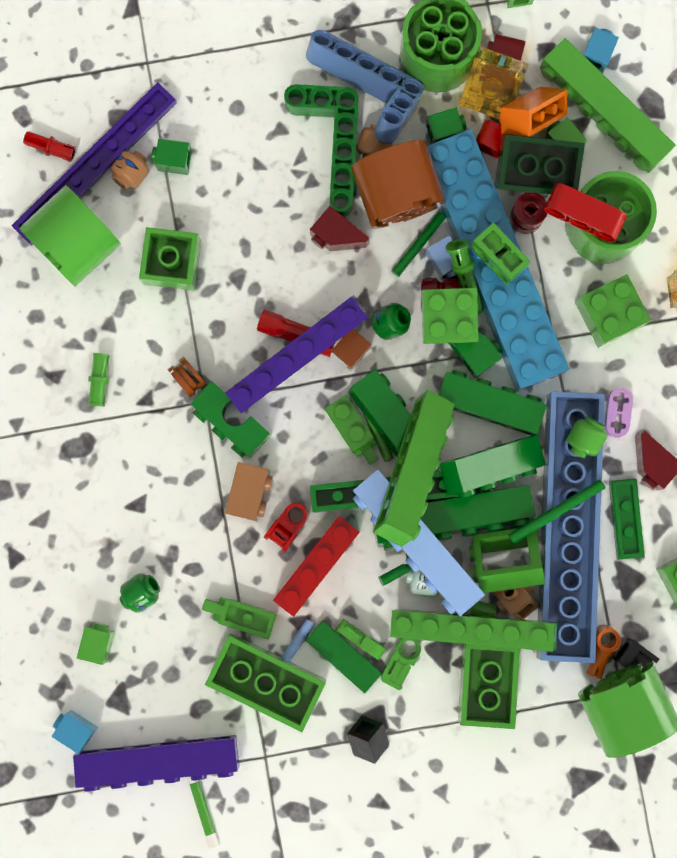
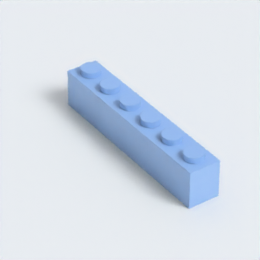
[352,469,485,616]

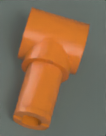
[586,624,621,679]

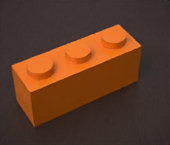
[499,87,567,137]

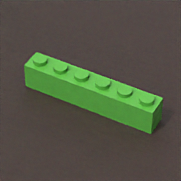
[540,38,676,174]
[373,389,455,547]
[390,609,558,652]

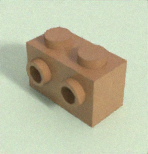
[225,462,273,522]

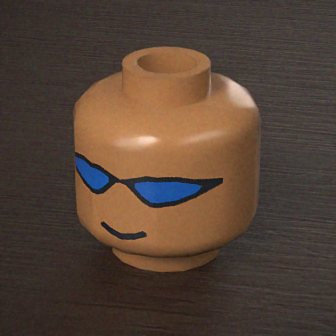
[110,151,149,190]

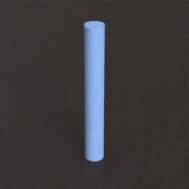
[281,618,315,662]

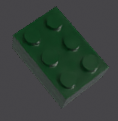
[495,134,585,194]

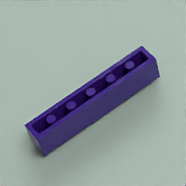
[225,295,370,413]
[73,735,240,792]

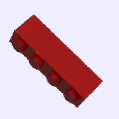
[273,516,360,617]

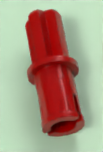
[23,131,76,162]

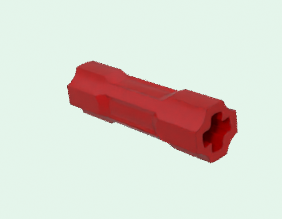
[257,309,336,357]

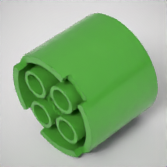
[400,0,482,92]
[565,171,657,264]
[19,185,121,287]
[578,662,677,758]

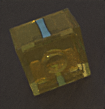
[459,47,529,119]

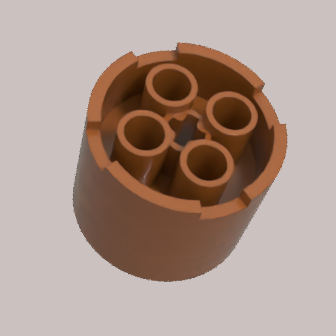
[351,140,446,229]

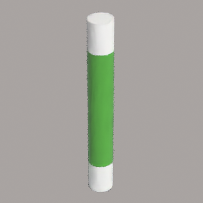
[187,777,219,849]

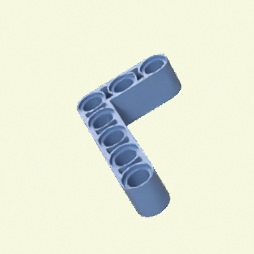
[306,30,424,143]

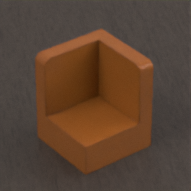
[332,329,371,371]

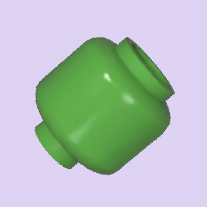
[567,416,608,458]

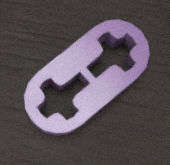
[604,388,633,438]

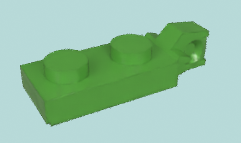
[324,395,379,465]
[202,597,277,640]

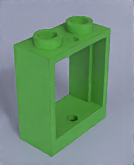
[469,528,545,593]

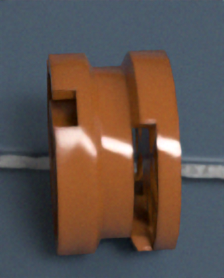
[167,356,207,398]

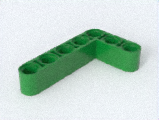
[284,84,359,217]

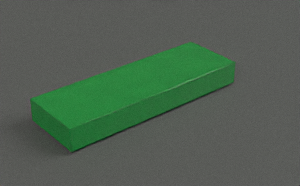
[609,479,645,560]
[305,620,382,694]

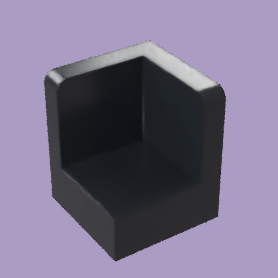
[613,638,660,668]
[347,715,389,764]

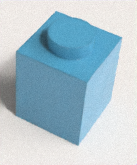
[583,27,619,74]
[51,710,98,754]

